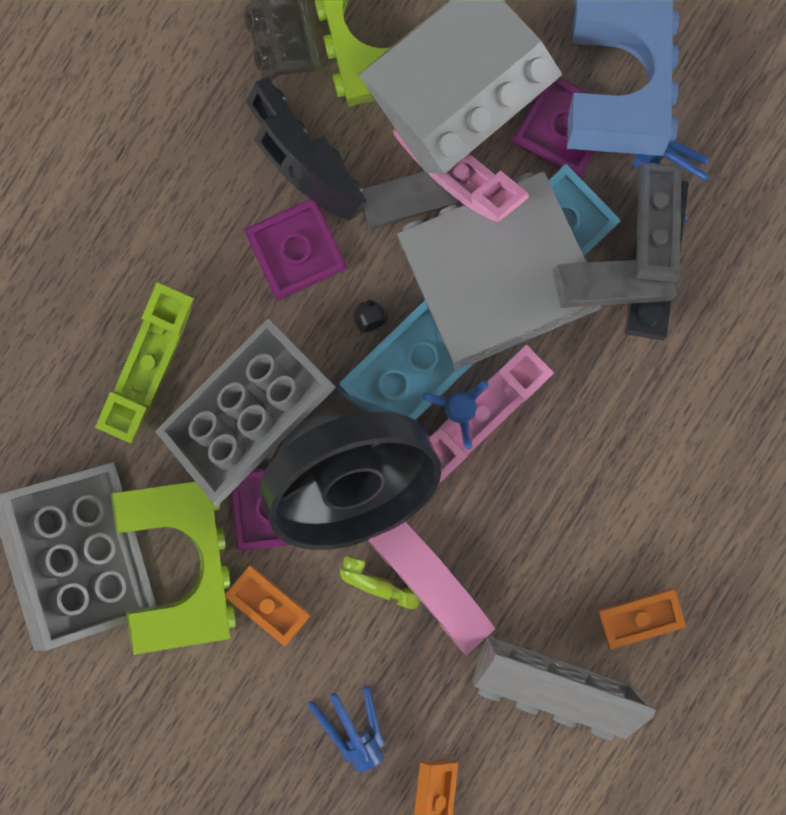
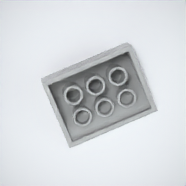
[358,0,562,174]
[155,318,336,506]
[0,462,156,651]
[472,636,656,741]

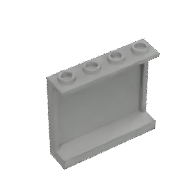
[397,171,602,371]

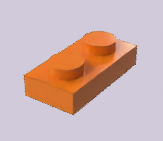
[225,564,311,647]
[597,588,686,650]
[414,759,459,815]

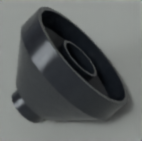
[260,386,441,550]

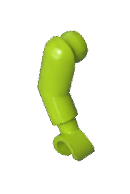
[340,555,421,609]

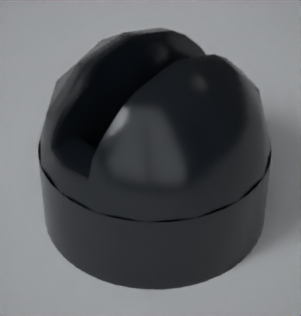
[353,300,388,333]

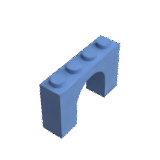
[567,0,679,156]

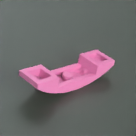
[393,129,529,222]
[429,344,554,483]
[368,522,495,655]

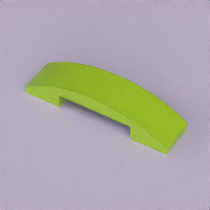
[95,282,195,444]

